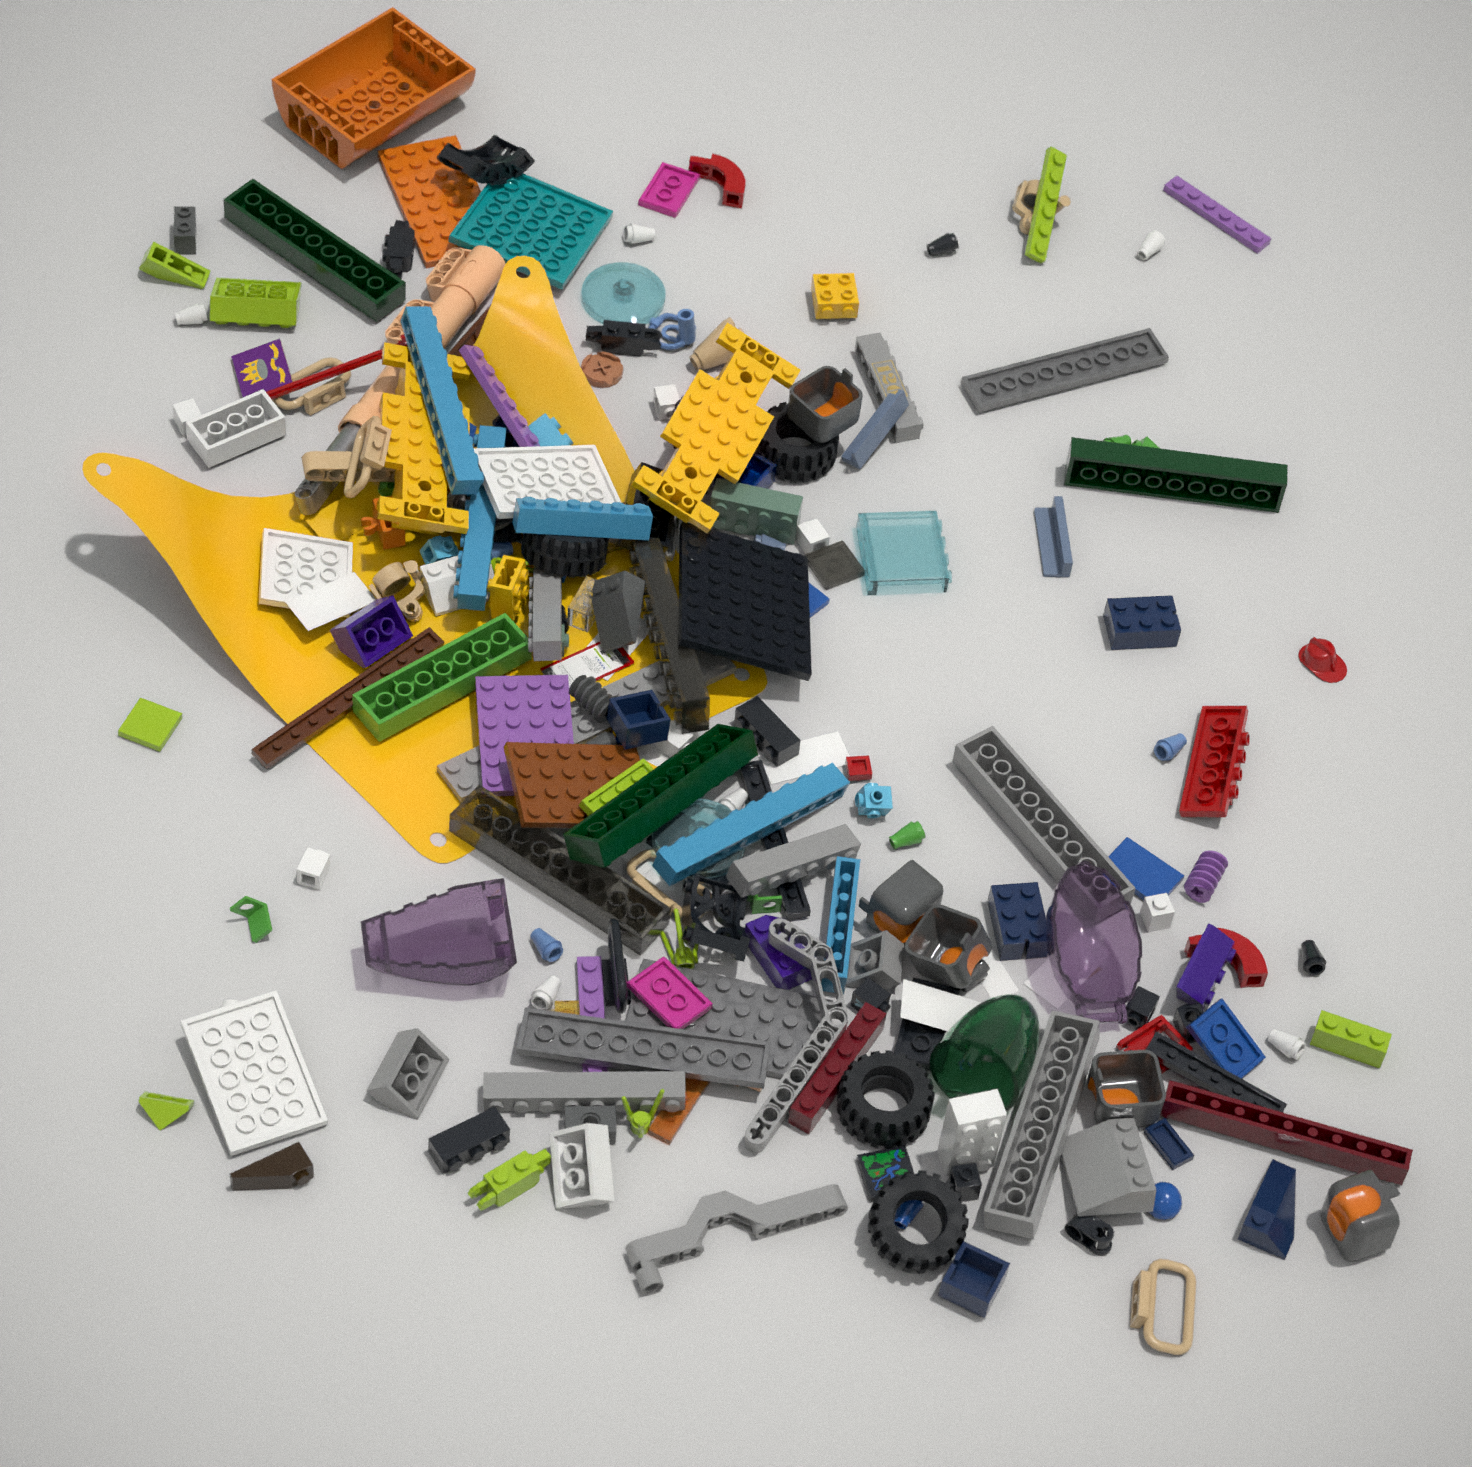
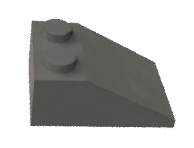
[592,571,645,652]

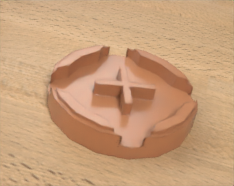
[581,352,624,388]

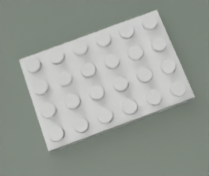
[474,445,621,519]
[181,990,328,1156]

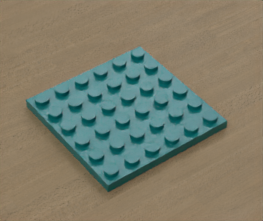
[448,173,613,289]

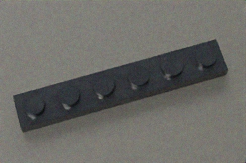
[1146,1031,1287,1112]

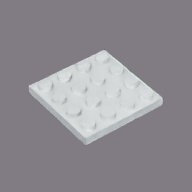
[259,528,353,618]

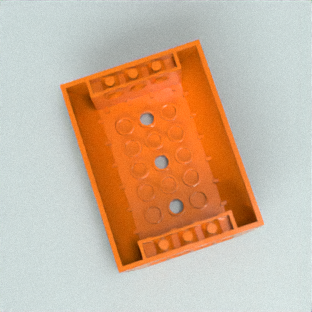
[271,7,476,169]

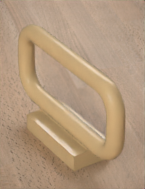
[272,357,351,416]
[344,416,392,498]
[626,849,712,923]
[1130,1259,1196,1355]

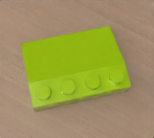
[210,277,301,328]

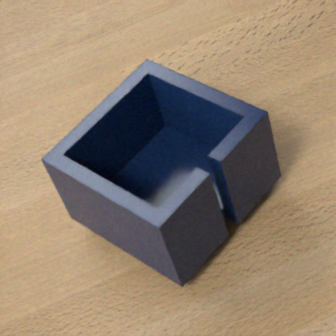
[607,690,671,750]
[938,1241,1010,1318]

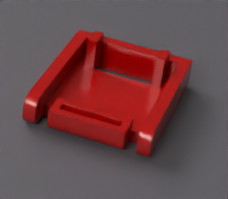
[1116,1014,1193,1074]

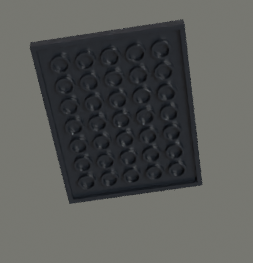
[678,521,812,681]

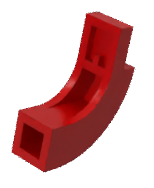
[688,153,746,209]
[1185,928,1268,988]

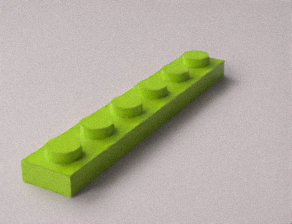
[1025,146,1067,264]

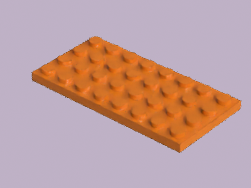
[378,135,481,269]

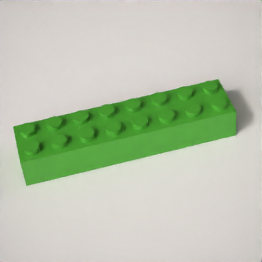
[352,613,532,742]

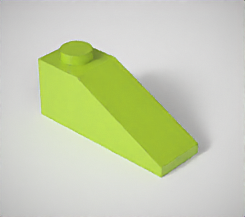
[139,241,211,289]

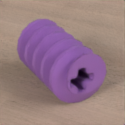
[1184,850,1228,903]

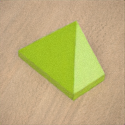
[139,1091,195,1130]

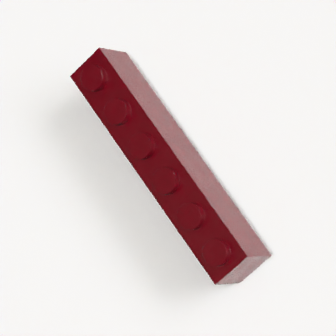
[788,1002,887,1135]

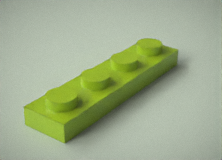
[578,758,654,816]

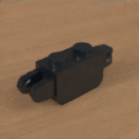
[382,220,415,279]
[586,320,662,356]

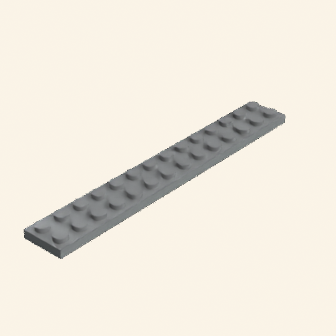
[437,648,736,804]

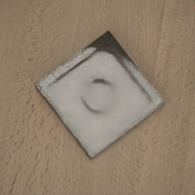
[804,540,865,590]

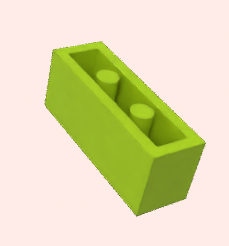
[1310,1010,1392,1069]

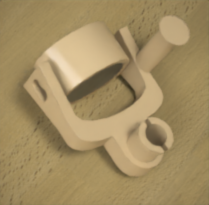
[1013,180,1071,235]
[369,560,425,622]

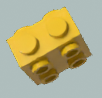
[811,273,859,319]
[487,555,529,621]

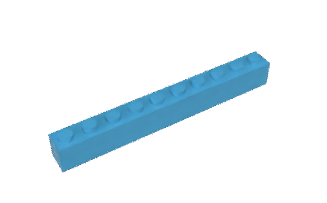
[401,306,484,495]
[453,425,506,611]
[652,762,850,887]

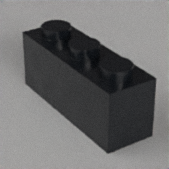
[734,696,801,767]
[428,1107,510,1174]

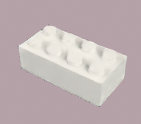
[186,389,286,468]
[937,1089,1007,1177]

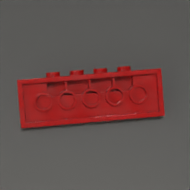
[1179,706,1250,817]

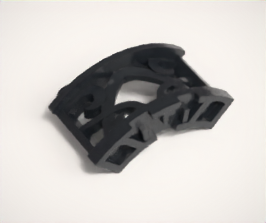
[437,135,535,185]
[681,874,750,962]

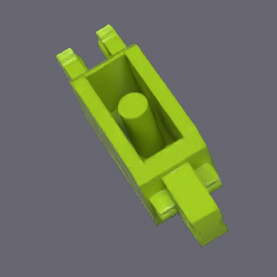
[467,1149,551,1211]

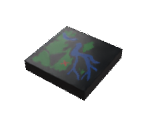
[856,1146,915,1202]

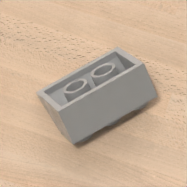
[366,1028,449,1119]

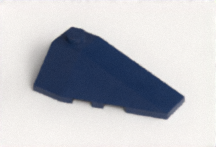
[1238,1159,1296,1260]

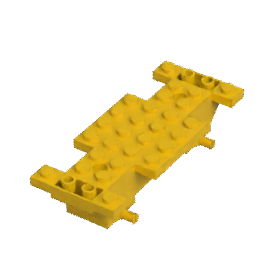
[631,322,801,533]
[376,342,470,535]

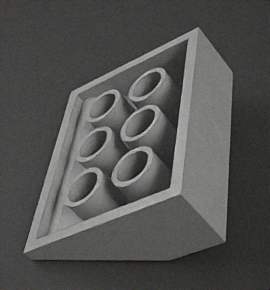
[1061,1118,1157,1217]

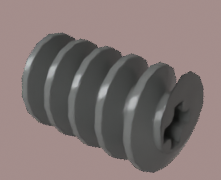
[569,675,613,723]

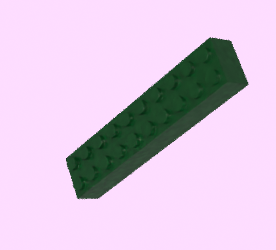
[223,179,406,322]
[1064,437,1288,513]
[563,724,758,868]

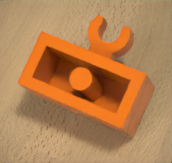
[361,496,405,550]

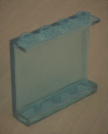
[856,511,952,595]

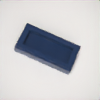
[1144,1118,1194,1170]

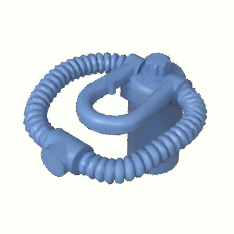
[649,309,696,350]

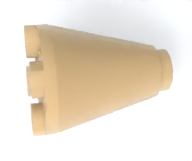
[689,317,744,371]

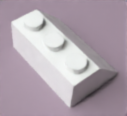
[420,556,494,616]
[549,1123,615,1209]

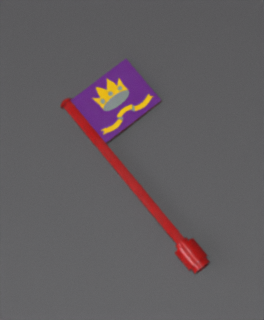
[231,334,408,400]

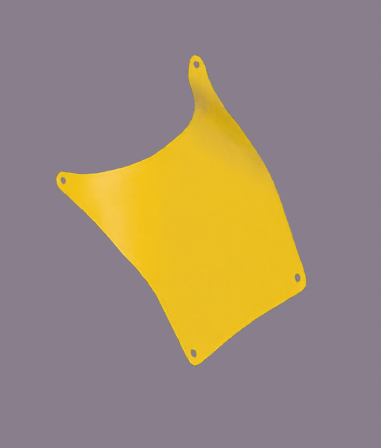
[82,256,768,863]

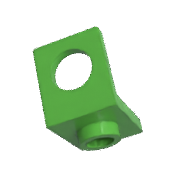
[747,894,782,914]
[230,896,272,943]

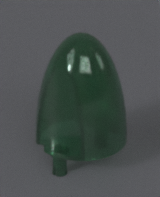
[930,994,1040,1112]

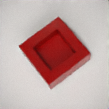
[845,755,872,781]

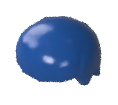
[1149,1181,1182,1220]

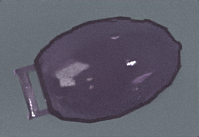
[1046,861,1142,1024]

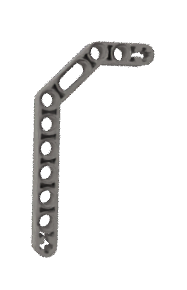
[744,918,848,1153]

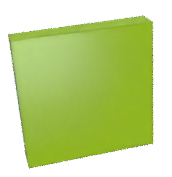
[118,697,182,752]

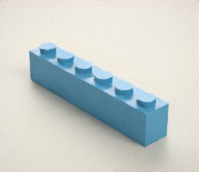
[512,497,653,540]
[821,856,861,994]

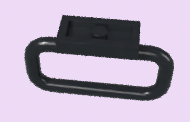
[602,918,631,1014]

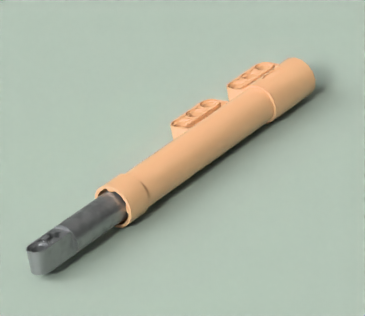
[295,245,506,515]

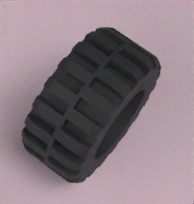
[755,402,839,483]
[521,533,609,578]
[836,1050,935,1149]
[868,1170,969,1274]

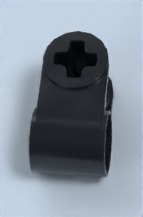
[1064,1213,1114,1256]

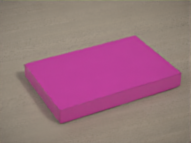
[638,162,700,218]
[627,956,713,1029]

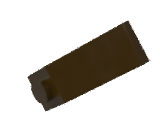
[230,1142,314,1191]

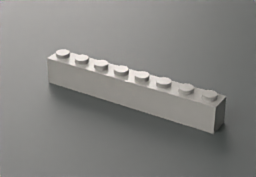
[483,1071,685,1113]

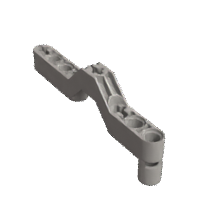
[625,1184,848,1295]

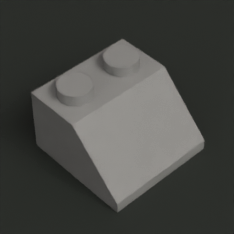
[846,930,904,990]

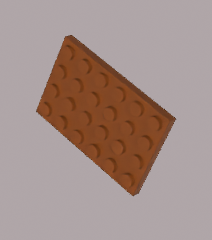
[503,742,640,828]

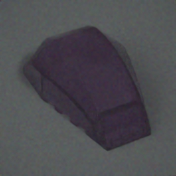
[361,878,517,986]

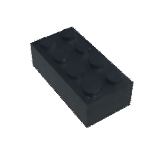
[618,462,675,561]

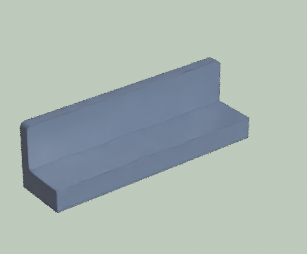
[841,389,909,469]
[1034,496,1073,577]

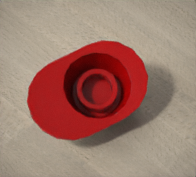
[1298,637,1347,683]

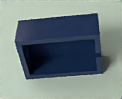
[1103,595,1181,650]
[987,882,1051,961]

